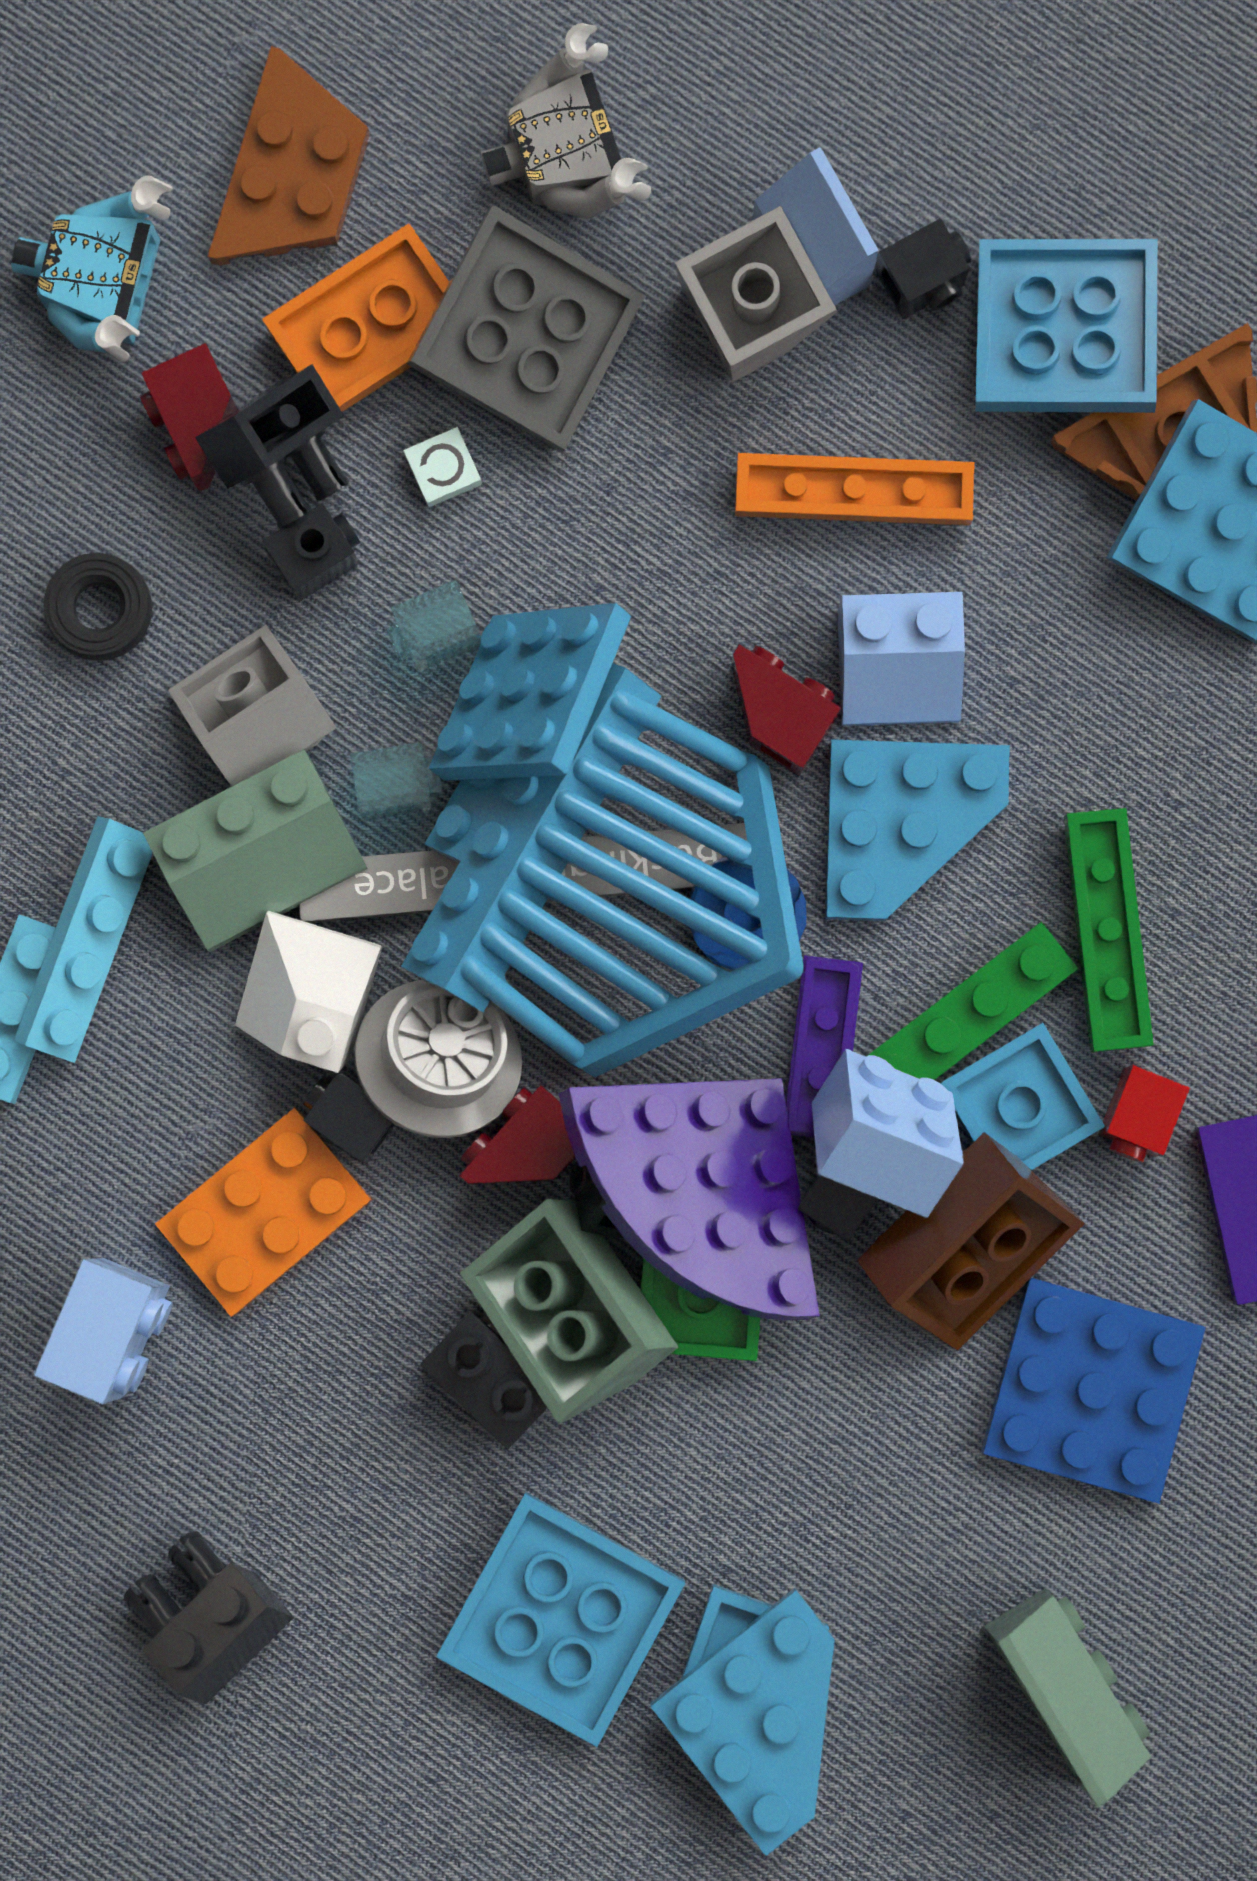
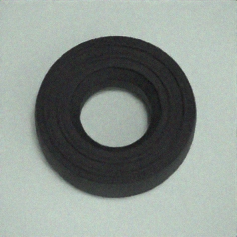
[44,553,152,661]

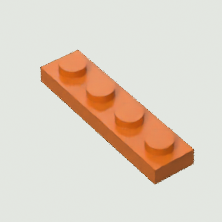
[735,453,975,525]

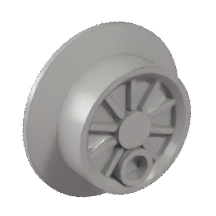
[354,980,522,1138]

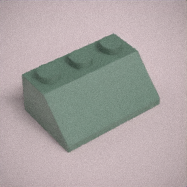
[143,749,368,952]
[460,1199,678,1423]
[984,1588,1151,1808]

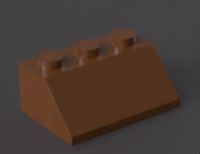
[857,1132,1085,1351]

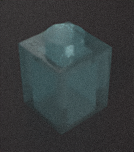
[386,580,481,673]
[350,742,443,821]

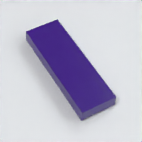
[786,955,863,1138]
[1195,1115,1257,1305]

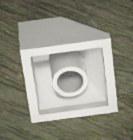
[235,911,383,1073]

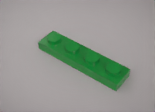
[1064,808,1154,1053]
[867,921,1078,1080]

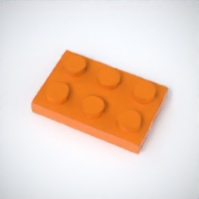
[262,223,449,412]
[155,1107,373,1317]

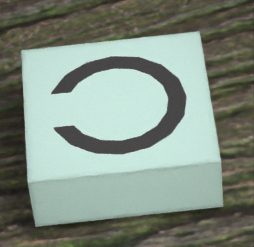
[404,427,482,508]

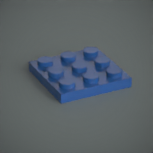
[981,1278,1206,1504]

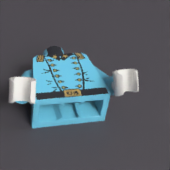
[12,176,172,362]

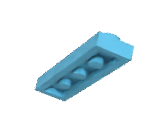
[14,816,153,1063]

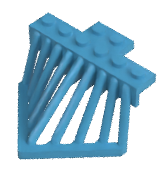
[401,663,803,1077]

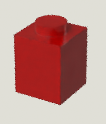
[1098,1065,1190,1163]

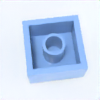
[812,1049,964,1218]
[34,1258,173,1404]

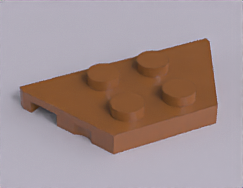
[208,46,370,266]
[1050,323,1257,501]

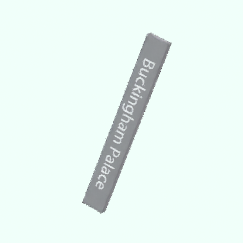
[299,823,747,923]

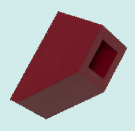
[140,343,237,492]
[731,644,841,777]
[459,1085,576,1185]

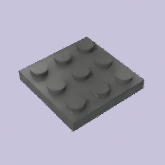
[407,205,646,452]

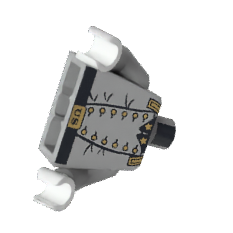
[481,23,651,219]

